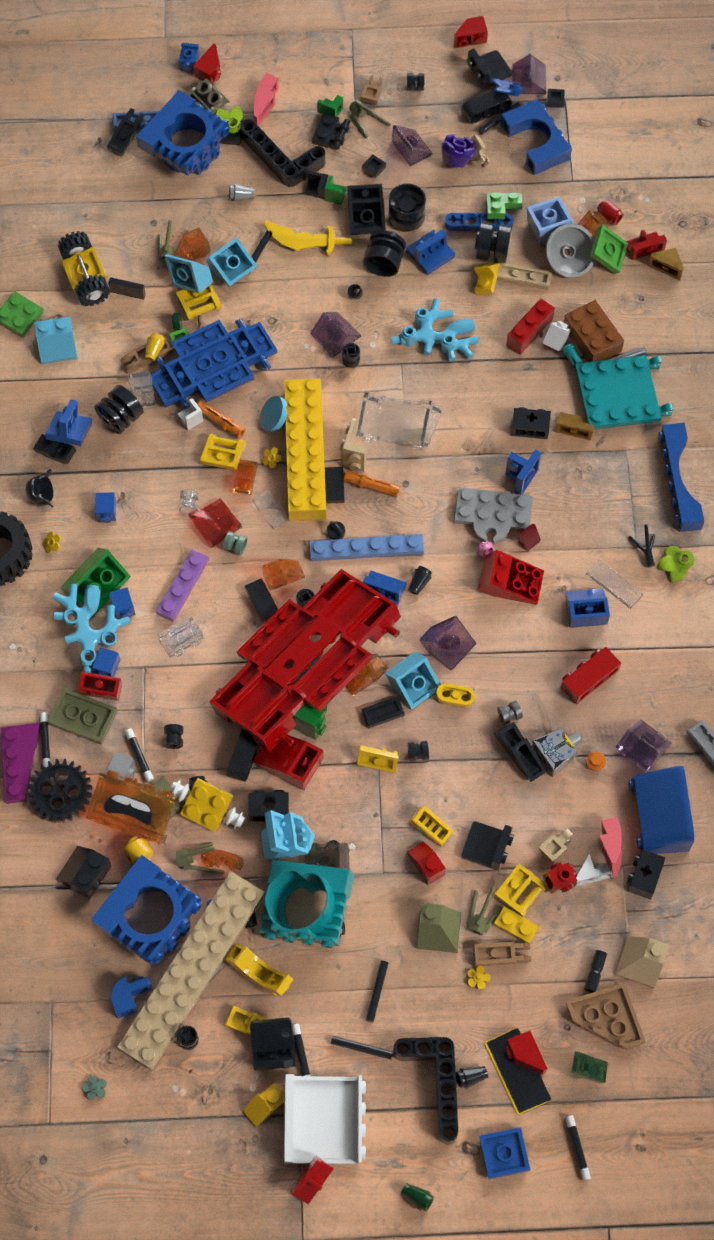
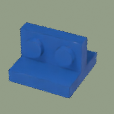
[406,229,455,275]
[45,400,92,446]
[505,449,542,495]
[363,571,406,607]

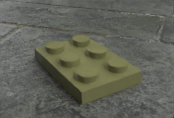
[47,688,118,745]

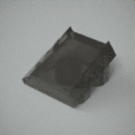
[305,840,350,870]

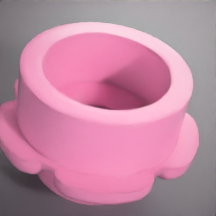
[477,541,495,559]

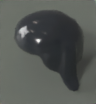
[25,469,54,508]

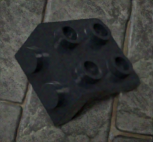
[466,48,512,88]
[461,821,514,871]
[249,1017,296,1071]

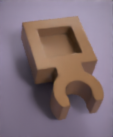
[361,75,382,105]

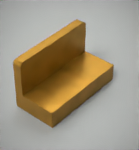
[555,412,594,440]

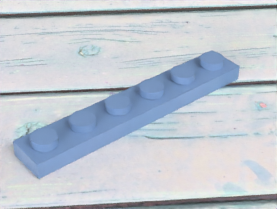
[310,534,424,561]

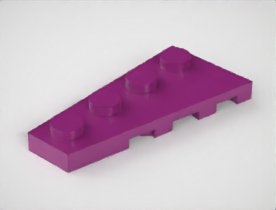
[0,723,40,804]

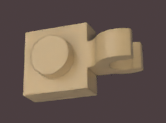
[470,135,490,167]
[539,829,573,863]

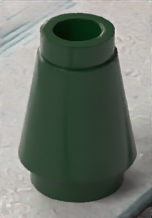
[401,1183,434,1212]

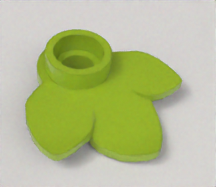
[217,106,243,133]
[657,546,695,582]

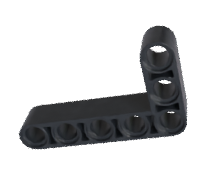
[240,119,326,187]
[393,1037,459,1145]

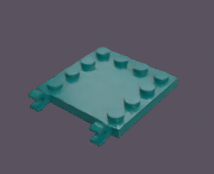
[575,355,674,430]

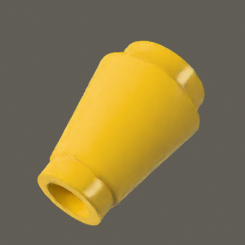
[144,333,165,362]

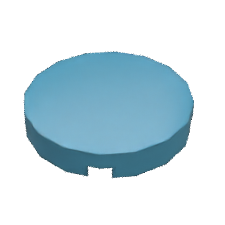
[260,396,288,433]

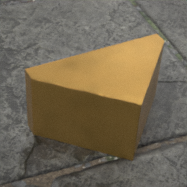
[648,248,684,281]

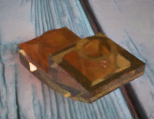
[233,459,258,495]
[200,850,244,870]

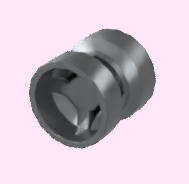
[497,700,523,725]

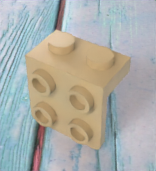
[340,419,366,472]

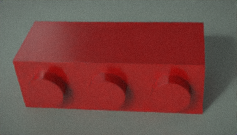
[506,298,555,355]
[561,647,621,705]

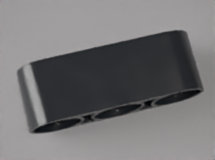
[461,90,512,124]
[226,728,259,782]

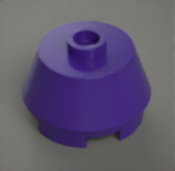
[441,134,475,168]

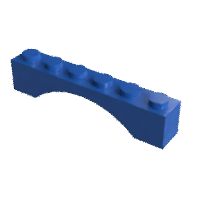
[658,422,705,532]

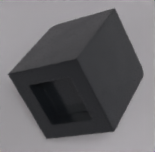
[305,171,329,199]

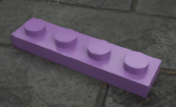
[156,550,209,622]

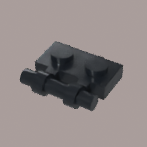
[312,113,351,150]

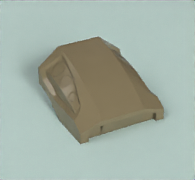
[187,78,230,115]

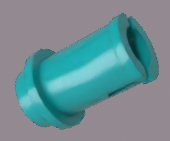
[563,344,583,368]

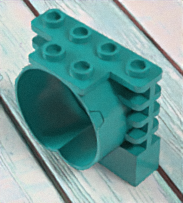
[258,860,355,948]

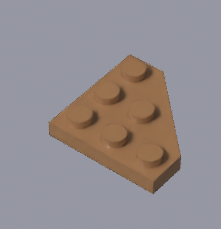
[565,983,646,1050]

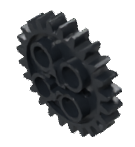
[27,759,93,823]

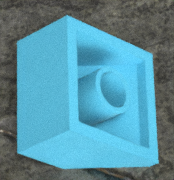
[206,237,258,287]
[164,254,213,293]
[34,317,77,364]
[385,651,441,709]

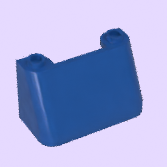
[628,766,694,854]

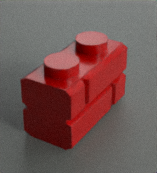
[78,672,123,701]

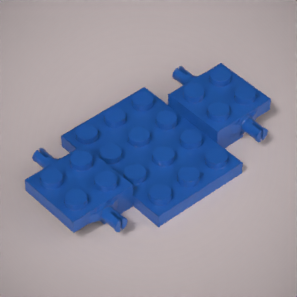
[148,318,277,410]

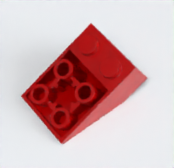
[478,550,544,605]
[253,735,324,790]

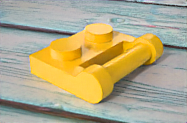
[176,284,222,321]
[200,434,246,471]
[494,864,548,917]

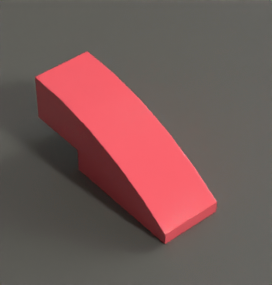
[254,72,279,126]
[600,817,622,878]

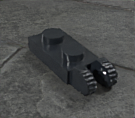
[107,108,144,156]

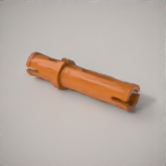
[197,400,246,439]
[344,470,401,497]

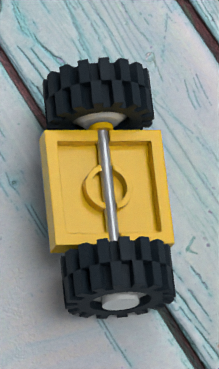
[58,231,110,306]

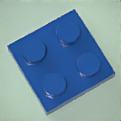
[479,1127,531,1180]

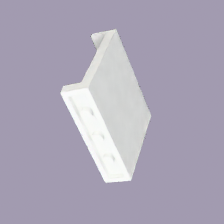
[284,1074,366,1164]

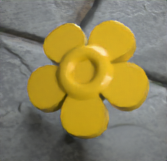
[263,447,282,469]
[43,531,61,553]
[467,966,491,990]

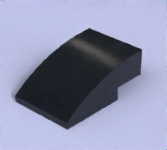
[347,184,386,235]

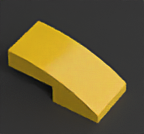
[224,1006,267,1036]

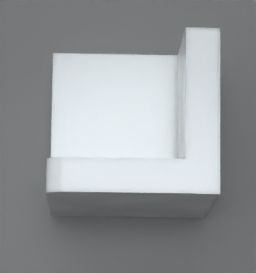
[178,398,203,430]

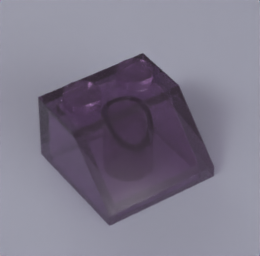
[616,719,672,771]

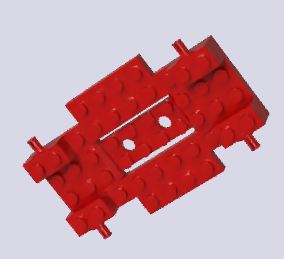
[209,569,401,753]

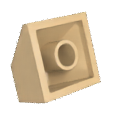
[615,936,670,989]

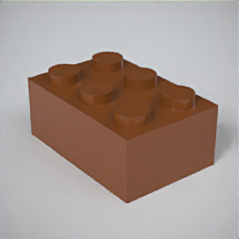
[564,300,624,362]

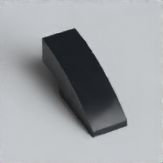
[494,722,548,782]

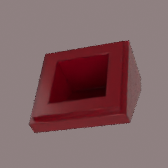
[518,523,541,551]

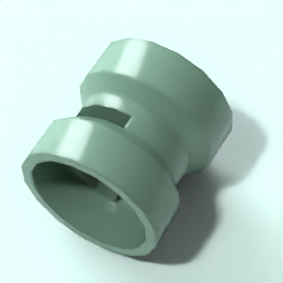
[223,531,248,555]

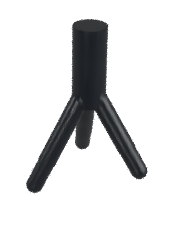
[628,524,656,568]

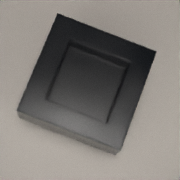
[547,89,565,108]
[362,154,386,178]

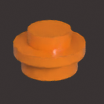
[586,751,606,771]

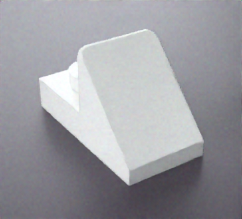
[574,854,613,887]

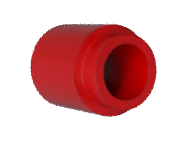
[597,200,624,225]

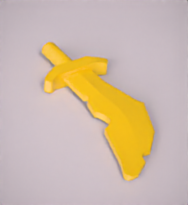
[264,220,352,256]

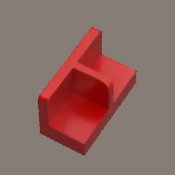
[626,229,667,260]
[291,1155,334,1204]

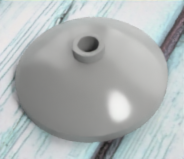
[545,224,595,278]

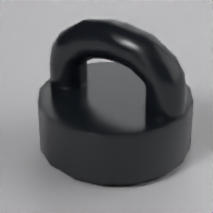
[327,521,345,540]

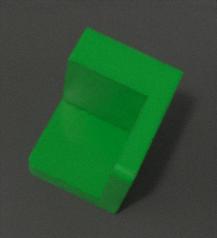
[317,95,343,117]
[325,175,347,205]

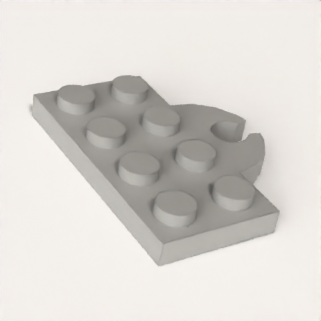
[454,487,533,545]

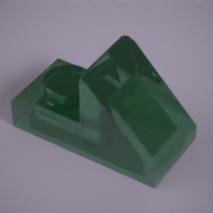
[572,1051,608,1083]

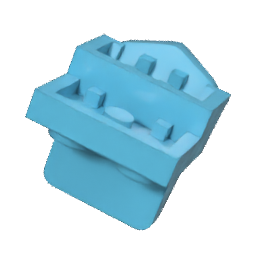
[261,810,315,861]

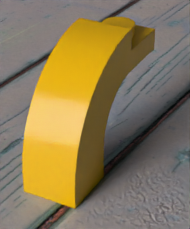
[225,943,294,996]

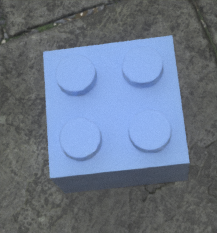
[527,197,573,246]

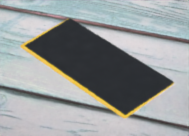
[484,1028,551,1115]

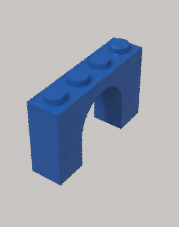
[501,99,572,175]

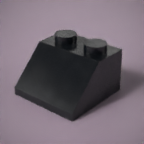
[56,846,112,899]

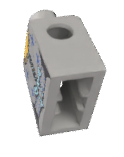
[532,729,582,777]

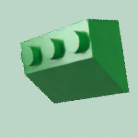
[60,548,131,617]

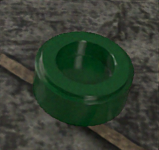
[172,313,182,331]

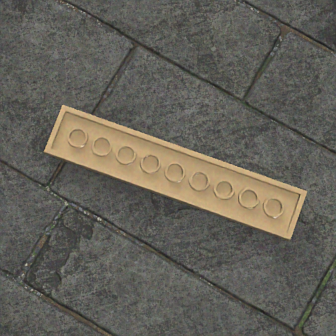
[118,871,266,1070]

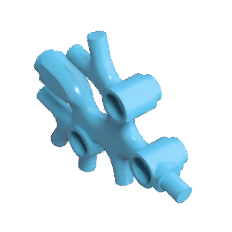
[391,298,479,361]
[52,584,131,673]

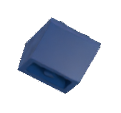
[565,588,610,628]

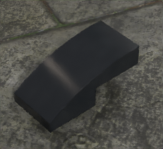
[33,434,76,465]
[244,578,278,620]

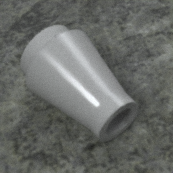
[229,183,255,201]

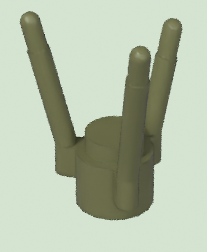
[349,100,391,138]
[158,220,189,263]
[176,842,225,874]
[466,886,503,935]

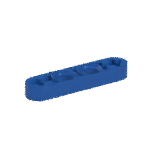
[445,213,514,232]

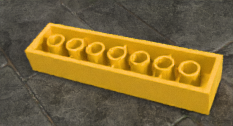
[284,379,327,521]

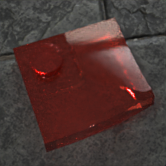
[188,498,242,548]

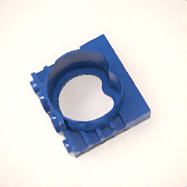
[136,90,230,176]
[91,855,202,966]

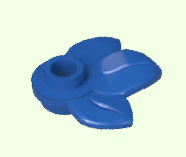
[490,79,523,96]

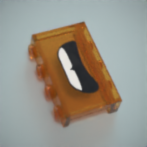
[86,770,179,845]

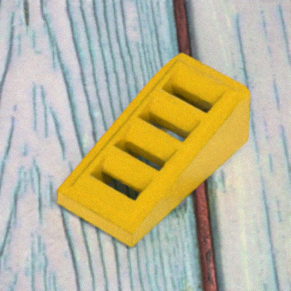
[409,805,454,846]

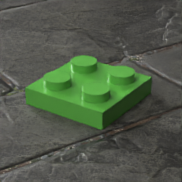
[590,225,628,274]
[0,291,44,337]

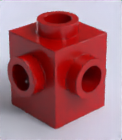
[543,862,577,894]

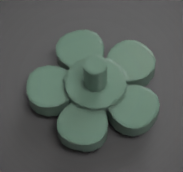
[82,1075,107,1100]

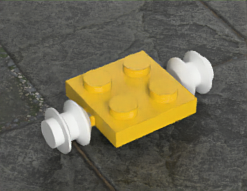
[169,778,245,832]

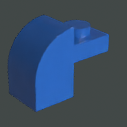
[111,976,152,1019]

